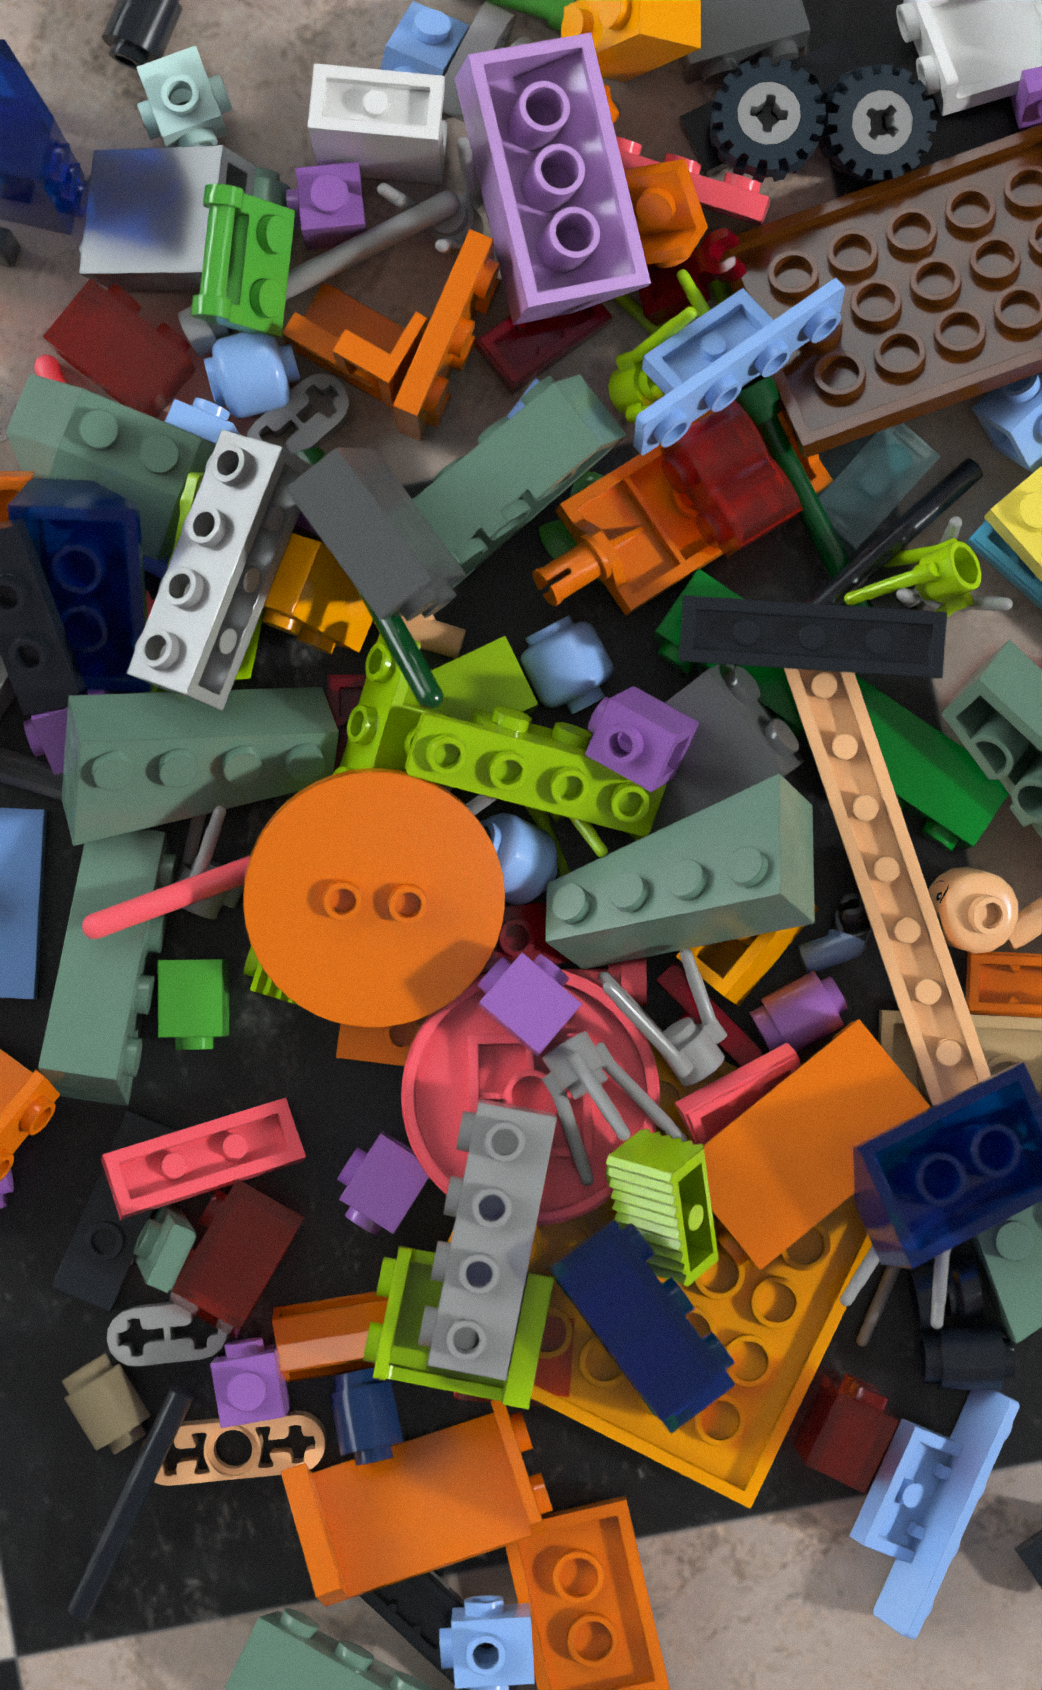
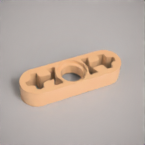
[140,1410,327,1486]

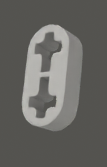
[442,1,516,122]
[247,373,351,454]
[107,1298,231,1366]

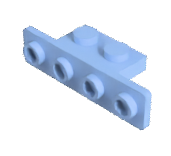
[633,278,846,456]
[850,1390,1019,1640]

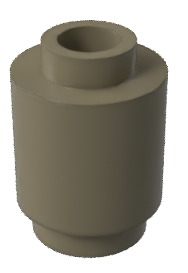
[61,1353,151,1454]

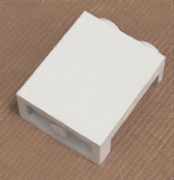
[896,0,1042,116]
[307,63,448,185]

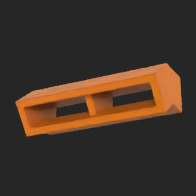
[272,1291,389,1383]

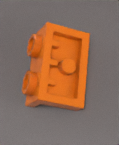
[624,159,708,268]

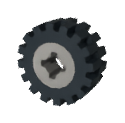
[709,57,826,183]
[819,64,937,181]

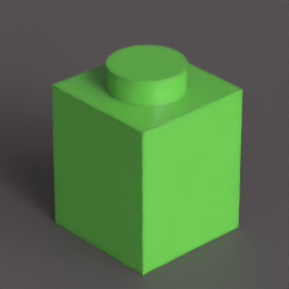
[158,959,229,1050]

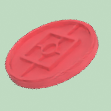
[401,970,660,1226]

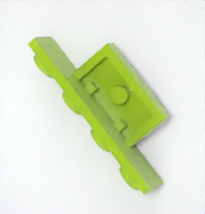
[333,633,458,784]
[405,706,667,837]

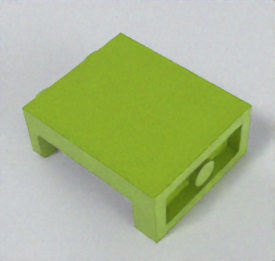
[363,1245,554,1410]

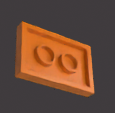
[393,229,501,441]
[505,1495,670,1690]

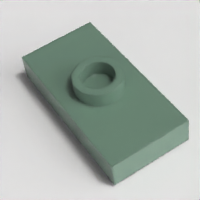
[134,1204,197,1293]

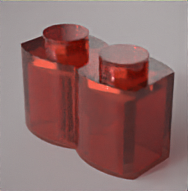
[660,400,803,558]

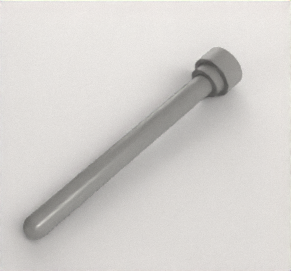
[178,191,459,358]

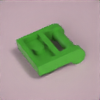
[191,183,295,337]

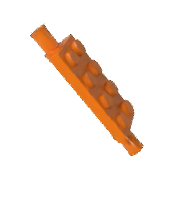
[532,401,834,616]

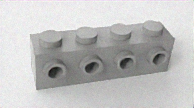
[127,430,312,711]
[418,1098,557,1381]

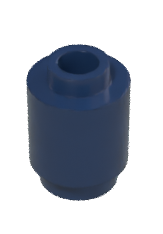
[329,1368,403,1466]

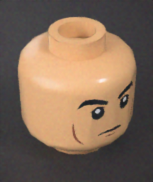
[928,867,1019,954]

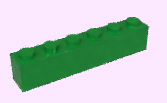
[653,568,1009,852]

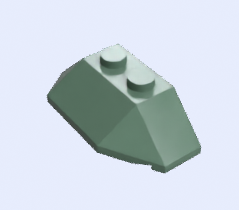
[6,374,216,562]

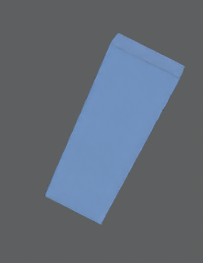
[0,808,48,999]

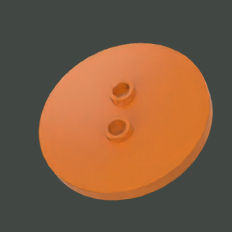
[243,768,505,1027]

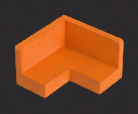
[282,283,428,410]

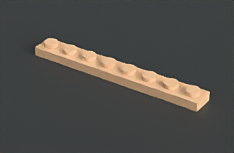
[783,668,1001,1124]

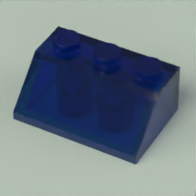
[0,39,88,235]
[8,478,153,692]
[853,1062,1042,1269]
[544,1220,736,1434]

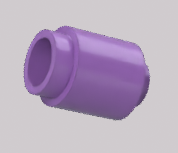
[749,971,849,1052]

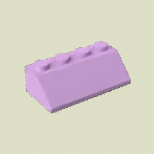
[454,33,651,325]

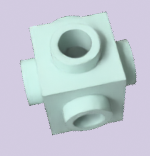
[137,45,233,147]

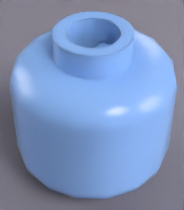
[204,332,301,418]
[520,615,614,714]
[480,812,558,905]

